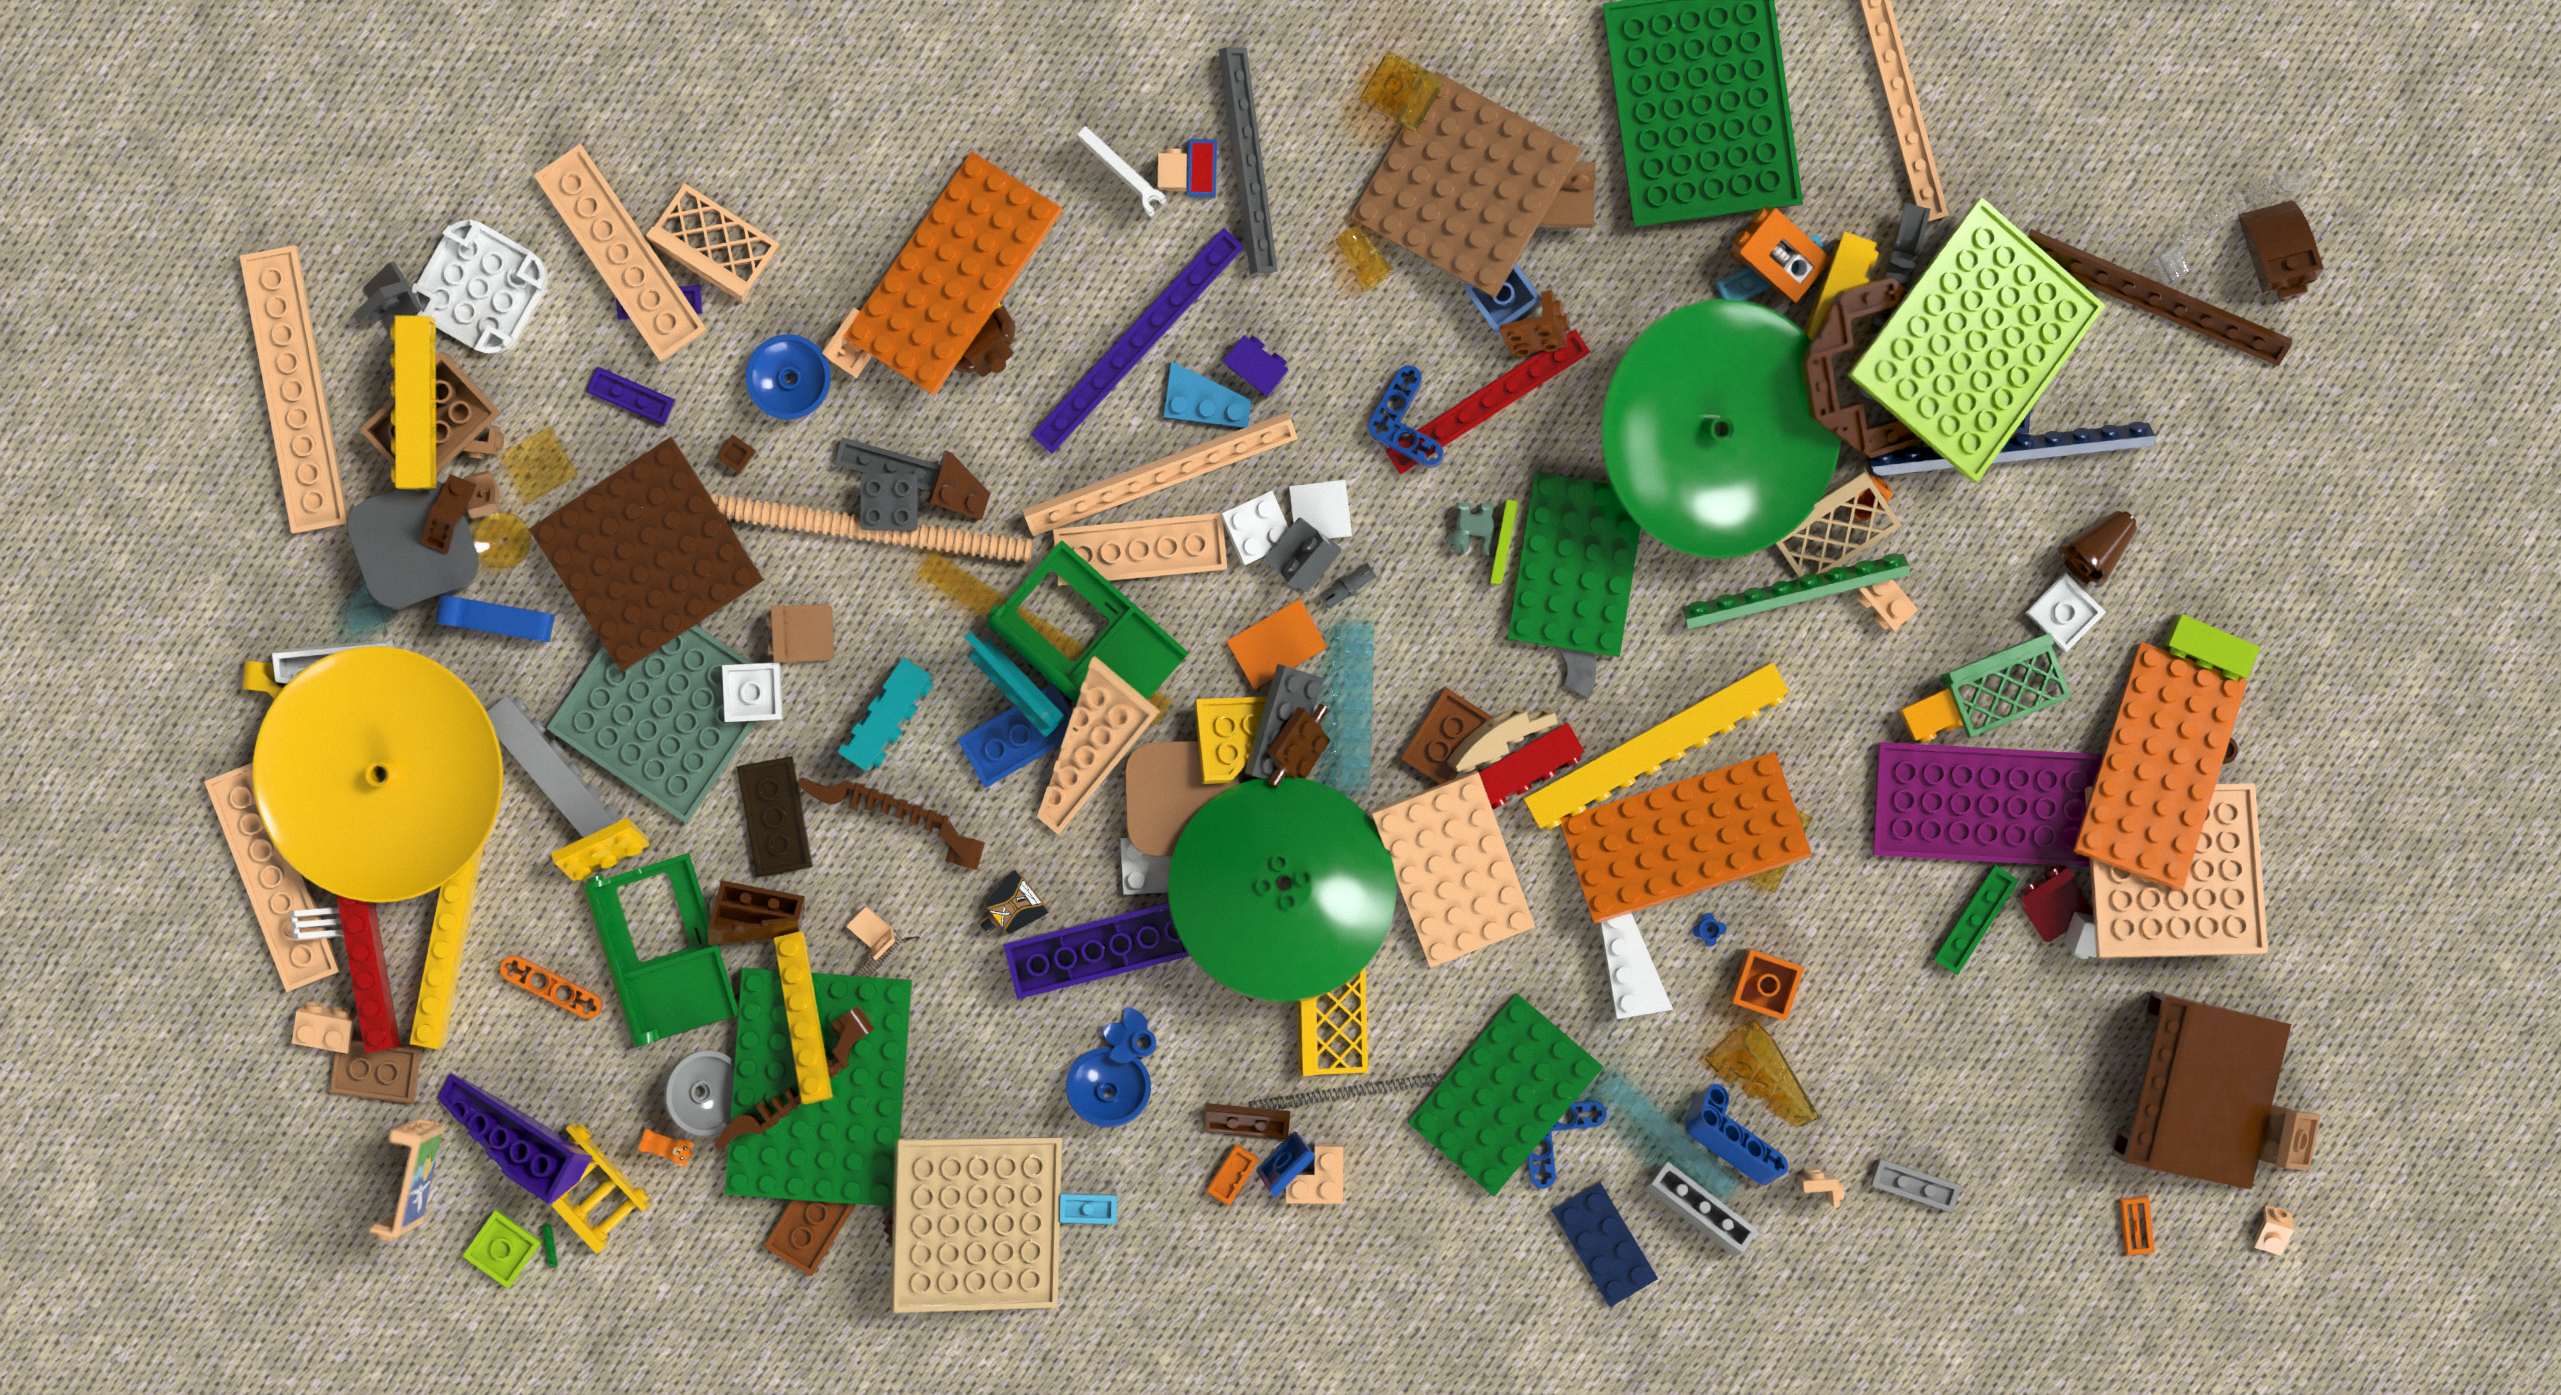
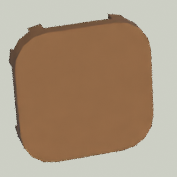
[1124,741,1239,857]

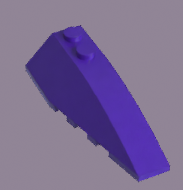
[437,1073,593,1205]

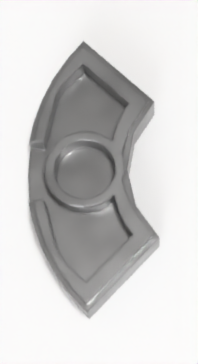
[1554,647,1596,699]

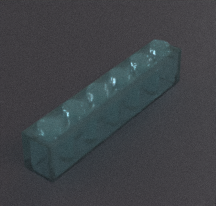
[1330,620,1374,791]
[1596,1065,1743,1204]

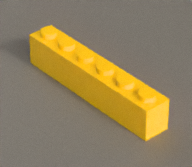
[391,316,436,489]

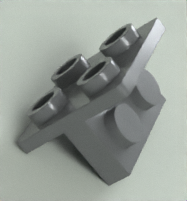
[353,261,422,335]
[860,473,921,531]
[1265,517,1342,592]

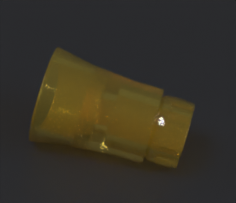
[1335,225,1395,293]

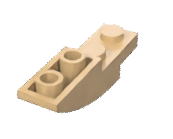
[1447,707,1558,773]

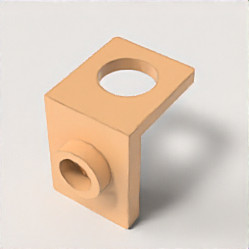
[847,905,895,960]

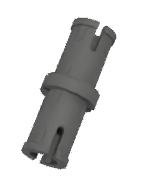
[1320,562,1377,609]

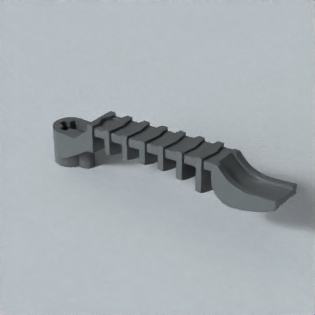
[1856,202,1931,398]

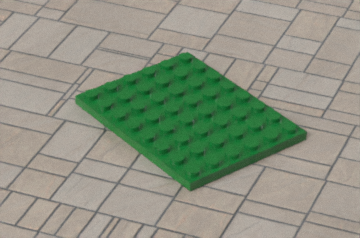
[1602,0,1803,228]
[725,967,913,1207]

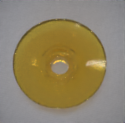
[474,512,531,568]

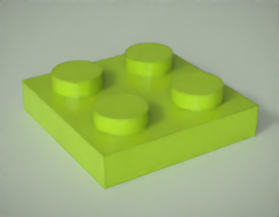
[462,1209,543,1289]

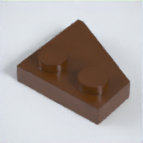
[927,450,991,520]

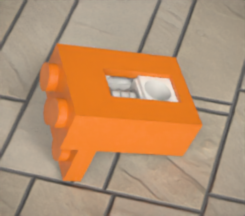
[1729,206,1832,303]

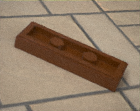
[1204,1103,1291,1139]

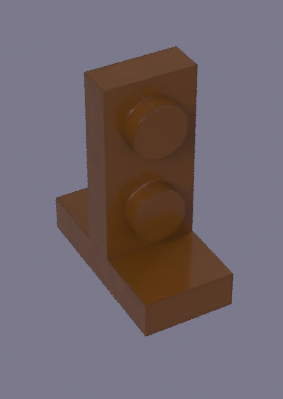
[421,474,477,554]

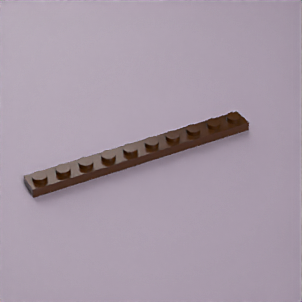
[2027,229,2292,366]

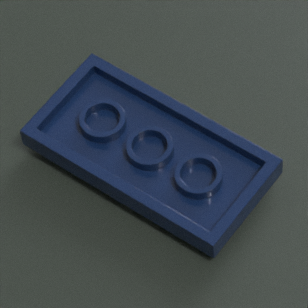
[1551,1181,1658,1308]

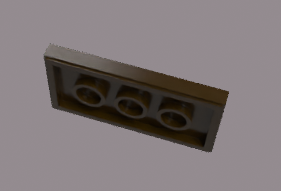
[737,756,813,877]

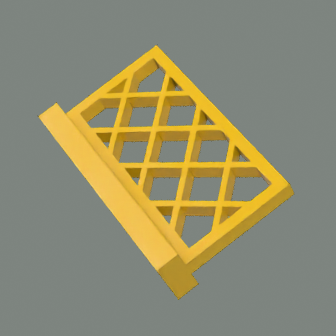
[1296,967,1368,1076]

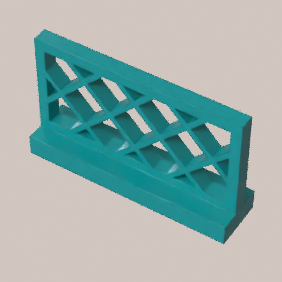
[964,632,1066,737]

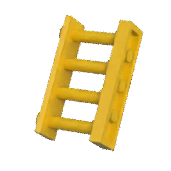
[551,1122,651,1254]

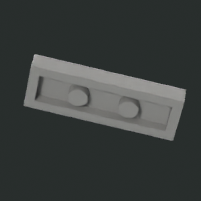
[1870,1158,1961,1213]

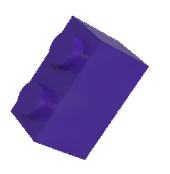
[1223,335,1289,398]

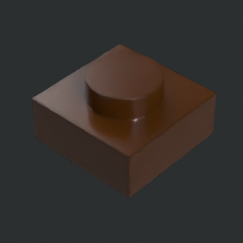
[716,434,757,474]

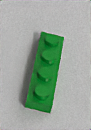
[1933,864,2019,975]

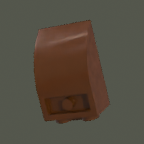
[2238,200,2324,302]

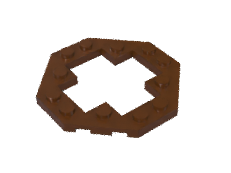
[1800,277,1920,458]

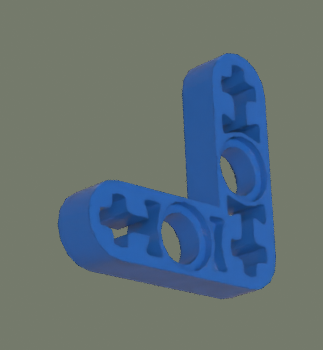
[1368,365,1444,468]
[1528,1100,1607,1189]

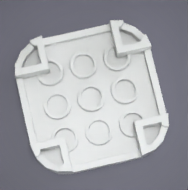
[412,219,548,354]

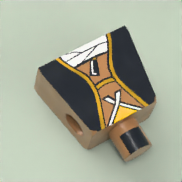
[979,869,1050,935]

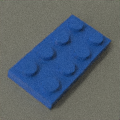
[957,684,1073,788]

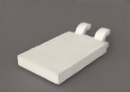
[1078,126,1167,218]

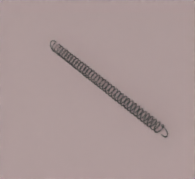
[1249,1073,1446,1109]

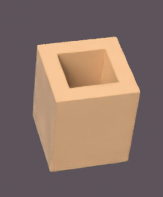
[1158,149,1187,191]

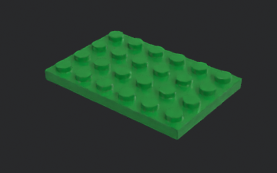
[1507,472,1641,658]
[1408,993,1604,1197]

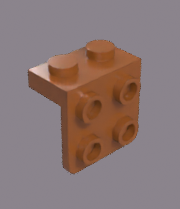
[1499,290,1570,356]

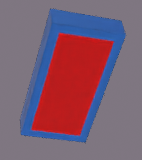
[1187,139,1217,197]

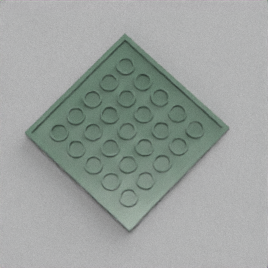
[546,625,783,824]

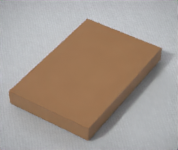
[329,1038,422,1104]

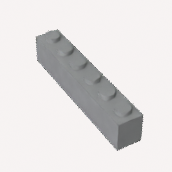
[487,695,620,838]

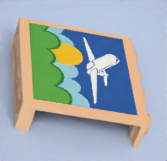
[369,1118,445,1241]

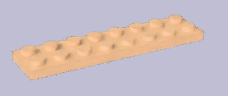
[534,144,708,362]
[204,763,341,992]

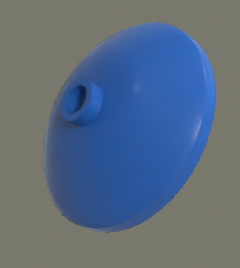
[746,334,831,420]
[1066,1047,1151,1128]

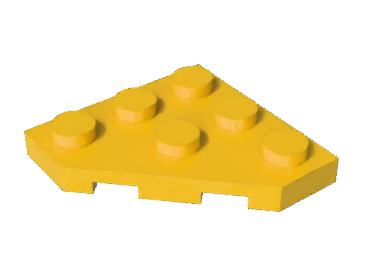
[1194,696,1268,784]

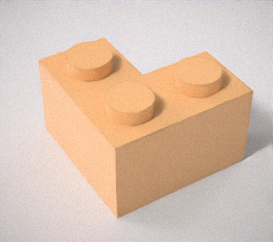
[1286,1143,1343,1204]

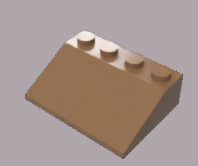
[359,351,501,492]

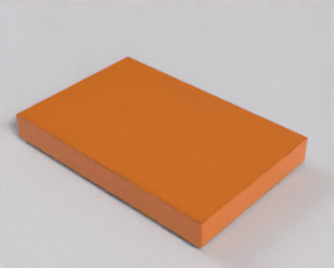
[1227,599,1328,690]

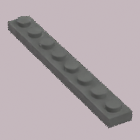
[1219,47,1278,274]

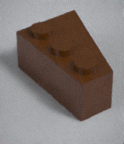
[708,880,805,945]

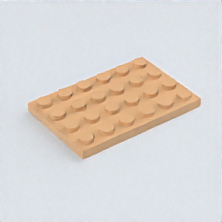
[1371,770,1535,968]

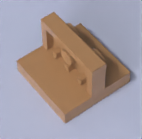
[2259,1105,2321,1170]

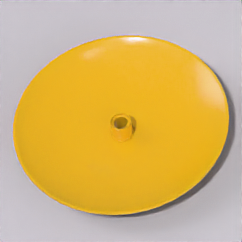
[253,646,503,902]

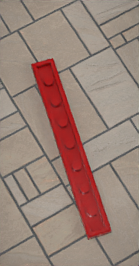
[1385,329,1591,475]

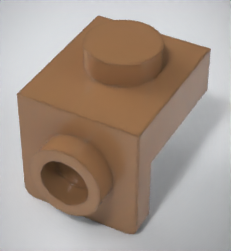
[462,425,504,459]
[464,471,500,519]

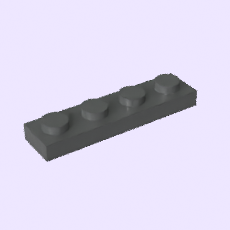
[834,437,939,492]

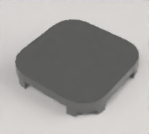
[347,481,479,611]

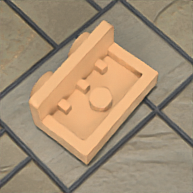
[822,308,872,379]
[292,1002,358,1053]
[1797,1168,1844,1208]

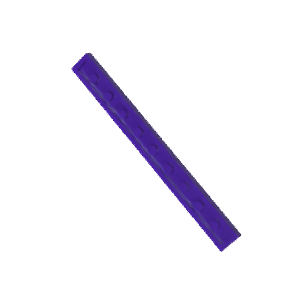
[1031,228,1245,455]

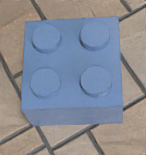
[1463,263,1542,337]

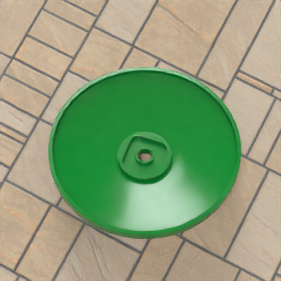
[1168,776,1396,1003]

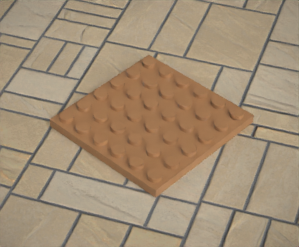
[1350,71,1582,298]

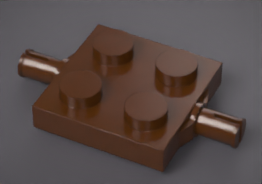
[1267,704,1331,789]

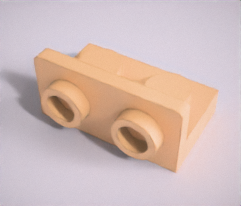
[1855,579,1918,632]

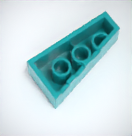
[838,657,934,771]

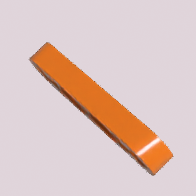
[500,955,603,1019]

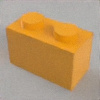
[1898,687,1963,743]

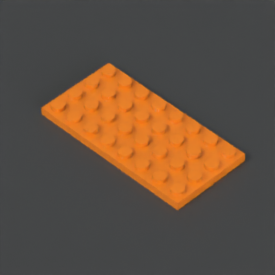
[843,151,1063,396]
[2073,642,2248,891]
[1560,752,1812,924]

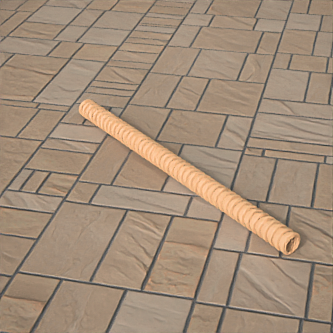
[711,493,1033,564]

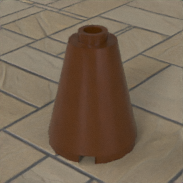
[2059,511,2137,588]

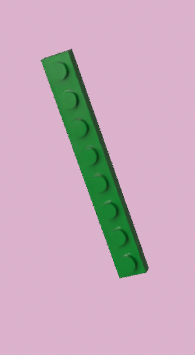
[1682,553,1911,629]

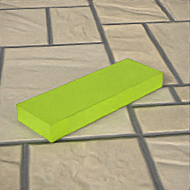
[1489,499,1518,585]

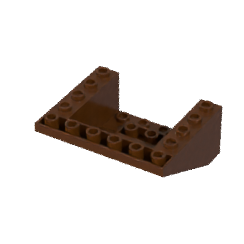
[2111,990,2292,1190]

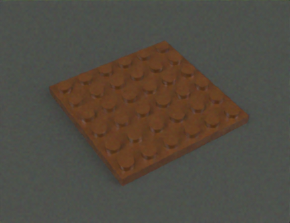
[529,437,765,672]

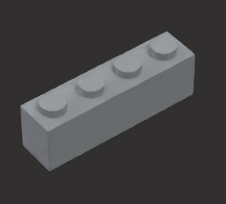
[1644,1161,1758,1257]

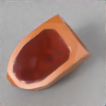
[1847,472,1893,521]

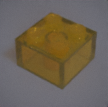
[1359,50,1444,133]

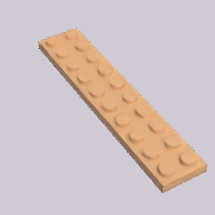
[240,245,349,534]

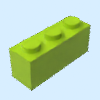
[2163,614,2261,681]

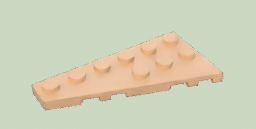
[1037,656,1160,835]

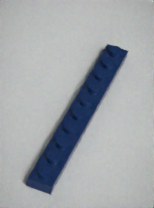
[1868,422,2156,477]

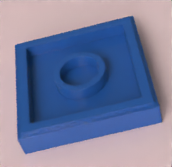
[1256,1131,1316,1197]

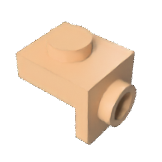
[2254,1206,2294,1255]

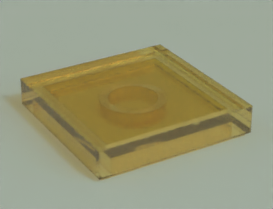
[501,426,579,504]

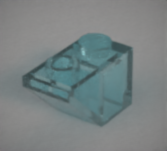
[344,578,392,636]

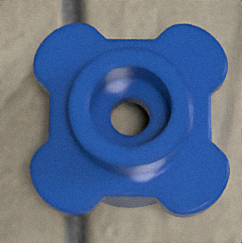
[1692,913,1727,947]

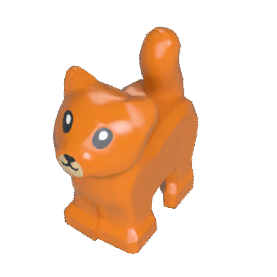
[638,1128,694,1167]

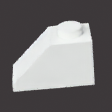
[2064,912,2097,959]

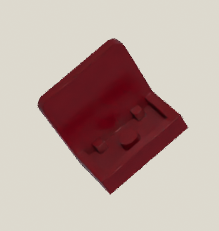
[2015,865,2092,942]

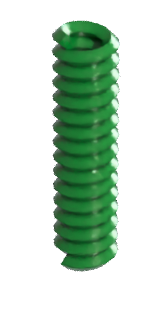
[541,1224,559,1268]

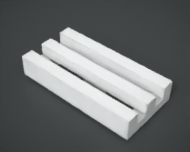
[289,907,344,941]

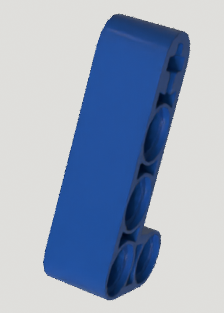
[435,595,555,642]
[1685,1084,1788,1185]

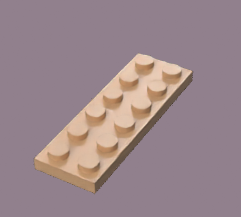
[1053,513,1228,586]

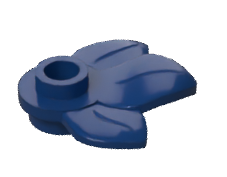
[1102,1007,1157,1064]

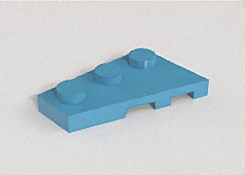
[1164,361,1252,428]

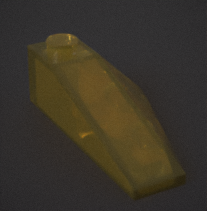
[1705,1019,1819,1128]

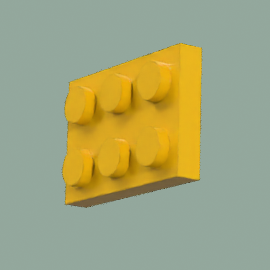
[551,817,650,882]

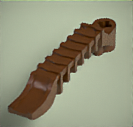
[798,777,985,870]
[714,1005,875,1151]

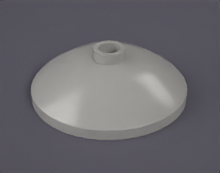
[664,1050,735,1136]

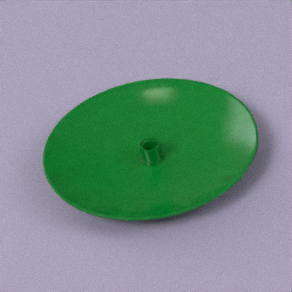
[1601,299,1841,558]

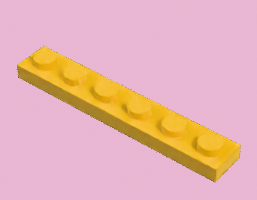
[774,931,833,1104]

